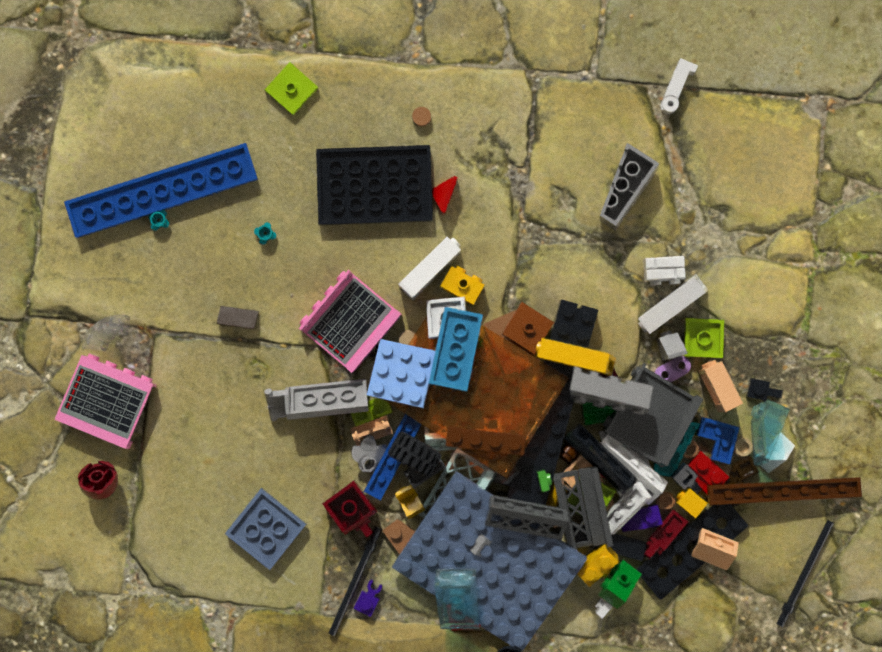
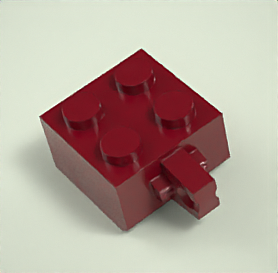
[322,480,377,538]

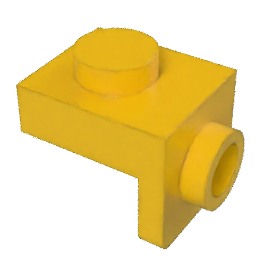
[395,485,425,519]

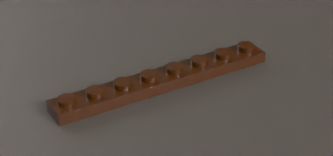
[707,477,862,505]

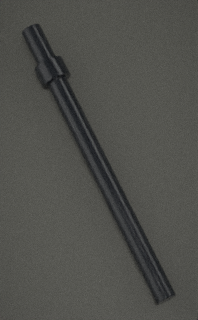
[776,520,834,627]
[328,526,382,636]

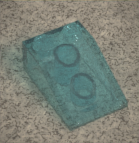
[751,399,790,466]
[434,569,479,629]

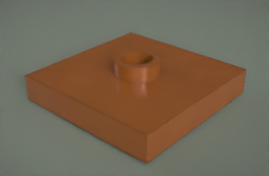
[501,302,554,355]

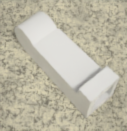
[660,58,698,114]

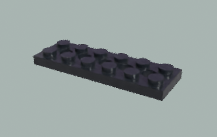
[636,504,749,600]

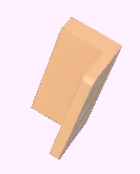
[691,528,739,570]

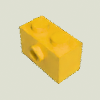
[440,265,485,306]
[577,544,619,587]

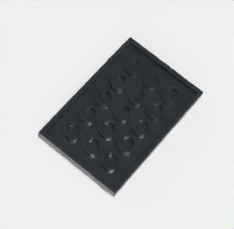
[316,145,433,226]

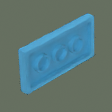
[429,307,483,391]

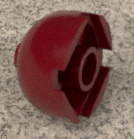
[78,461,118,500]

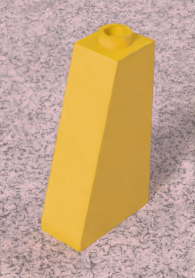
[536,338,616,376]

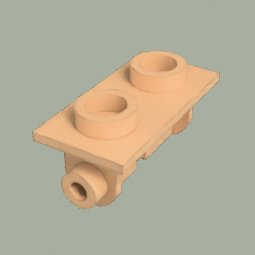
[351,415,393,446]

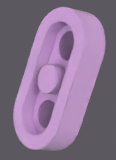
[654,356,691,382]

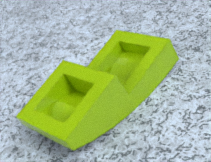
[351,398,393,426]

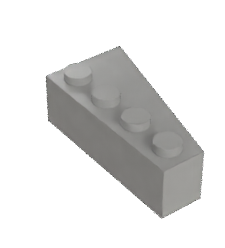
[600,143,659,231]
[570,367,653,415]

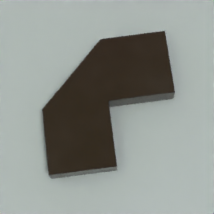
[726,455,759,507]

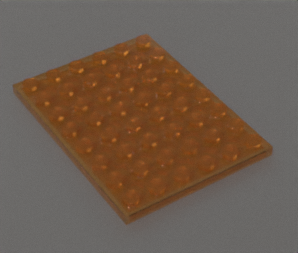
[384,298,569,478]

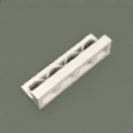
[600,434,668,505]

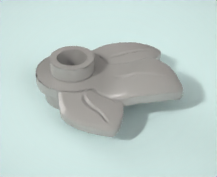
[351,434,388,472]

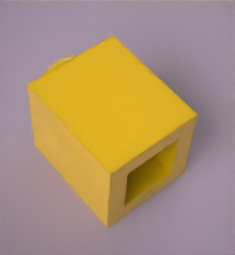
[675,488,708,518]

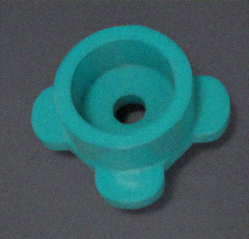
[148,210,170,231]
[254,222,277,245]

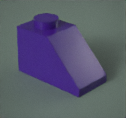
[621,504,663,532]

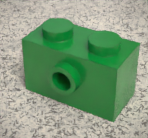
[598,560,642,609]

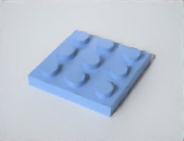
[367,339,435,409]

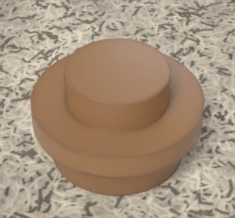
[656,492,675,511]

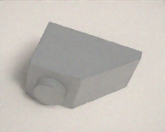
[656,331,687,361]

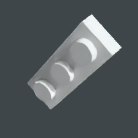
[607,482,652,534]

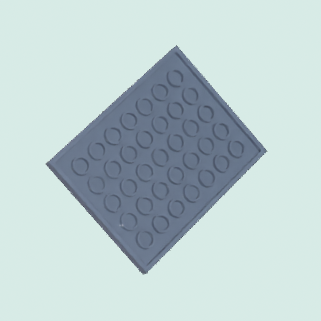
[392,471,587,651]

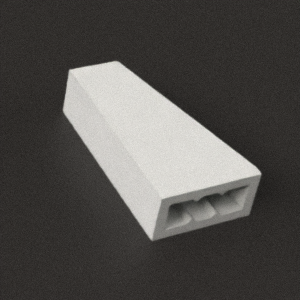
[398,237,461,300]
[638,274,707,334]

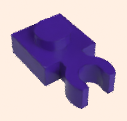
[353,579,382,617]

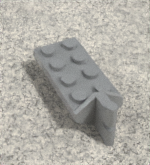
[264,379,368,421]

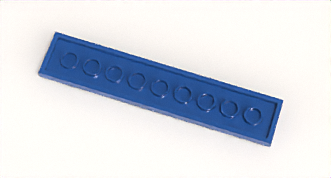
[64,143,258,239]

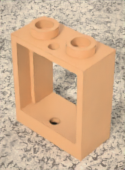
[698,360,743,412]

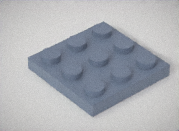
[225,488,307,570]

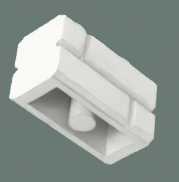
[643,256,686,286]

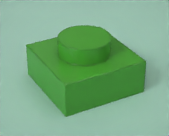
[536,470,552,492]

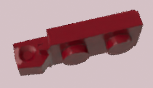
[644,509,688,560]

